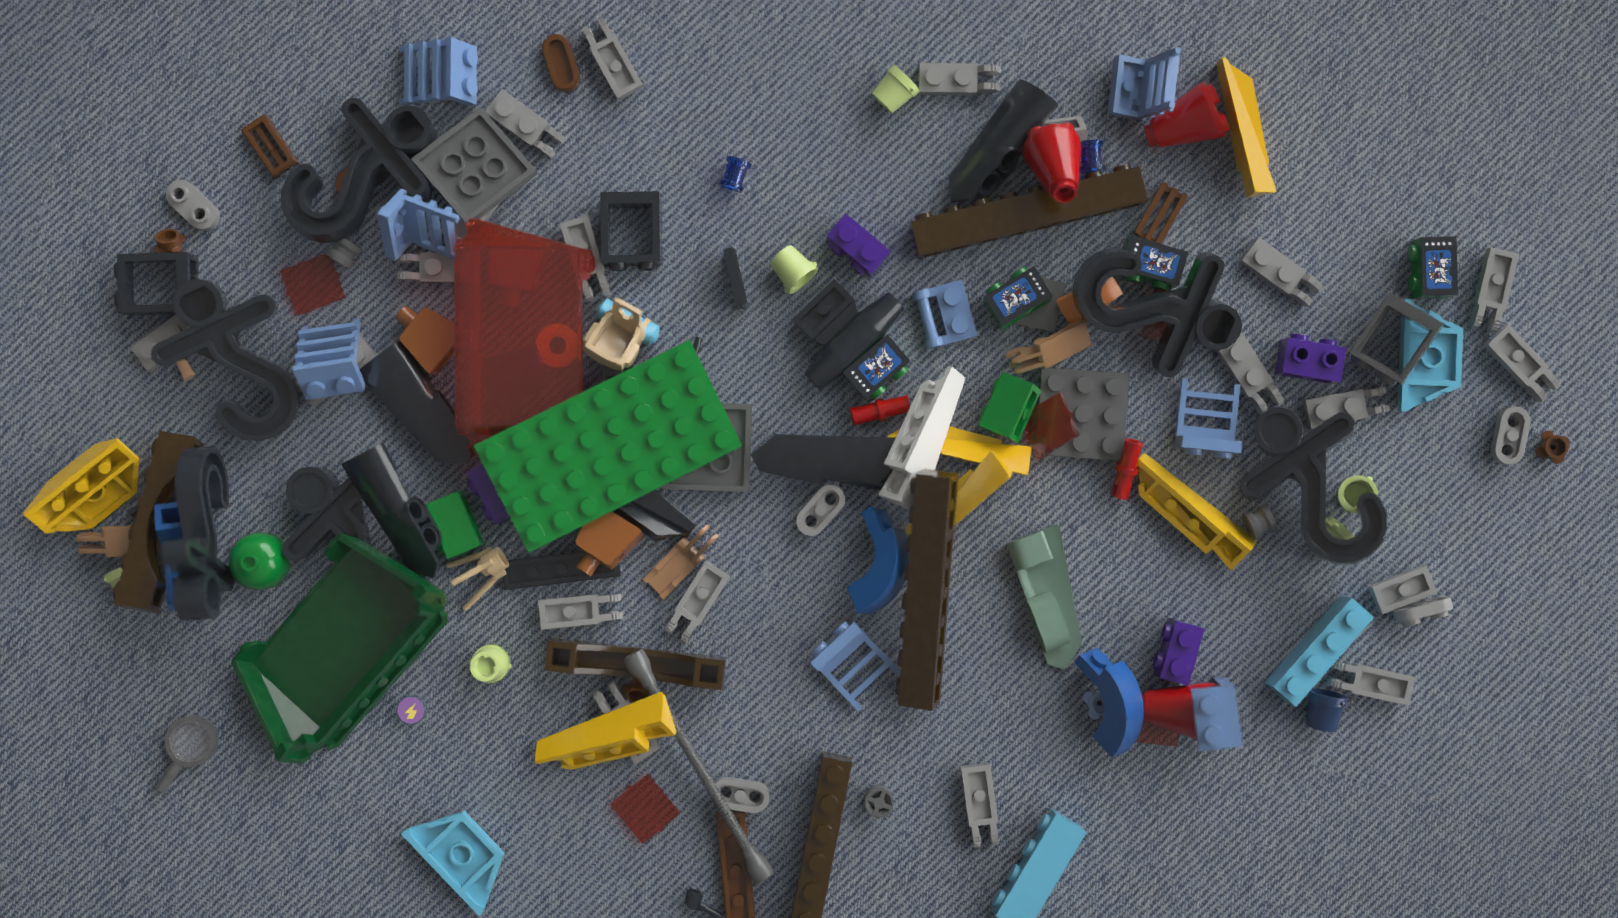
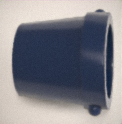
[1306,688,1347,732]

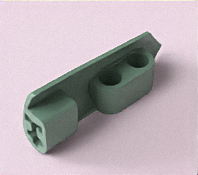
[1006,524,1082,670]

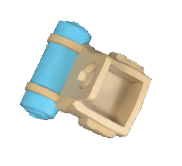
[583,298,660,372]

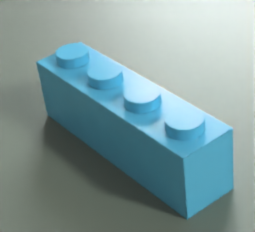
[1264,596,1374,707]
[992,809,1087,918]

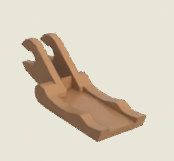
[1006,318,1091,374]
[642,524,719,600]
[76,525,162,557]

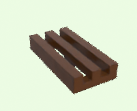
[241,113,300,179]
[1133,182,1188,244]

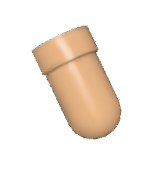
[177,359,195,380]

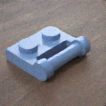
[911,280,977,349]

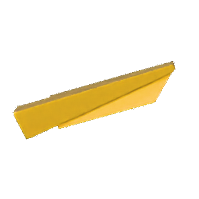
[1216,57,1276,198]
[886,426,1032,476]
[905,450,1012,536]
[1137,453,1256,571]
[534,692,676,770]

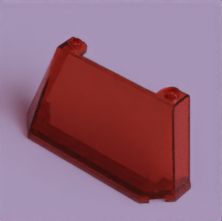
[454,218,595,456]

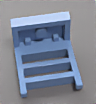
[399,37,478,106]
[1107,47,1181,121]
[377,189,465,262]
[293,318,365,400]
[1173,378,1242,459]
[810,619,901,711]
[1190,676,1243,751]

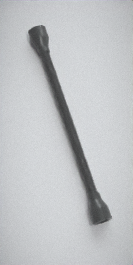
[622,648,774,884]

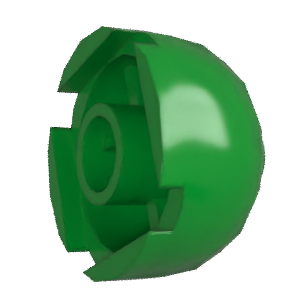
[228,532,291,590]

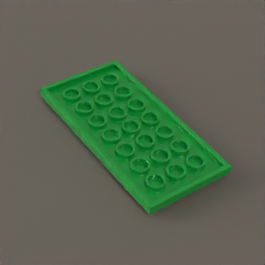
[474,340,742,553]

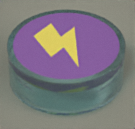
[396,694,428,725]

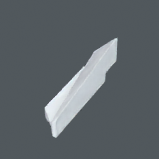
[879,366,965,510]

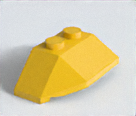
[23,438,139,534]

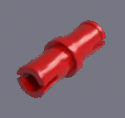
[850,394,910,426]
[1110,438,1144,500]

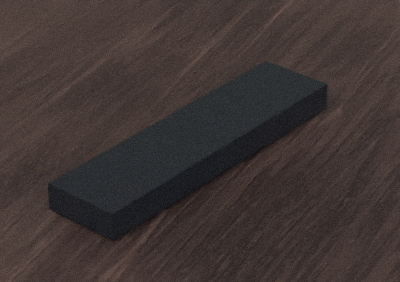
[503,551,622,590]

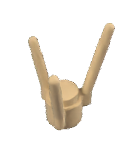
[446,546,509,611]

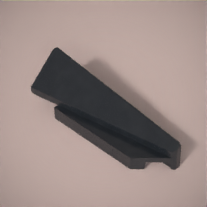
[613,489,696,541]

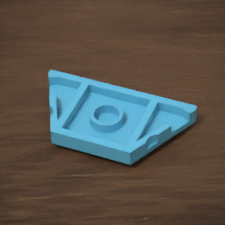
[1397,299,1463,412]
[401,811,505,916]

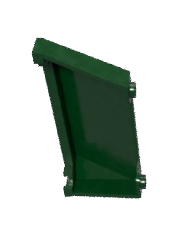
[231,533,448,764]

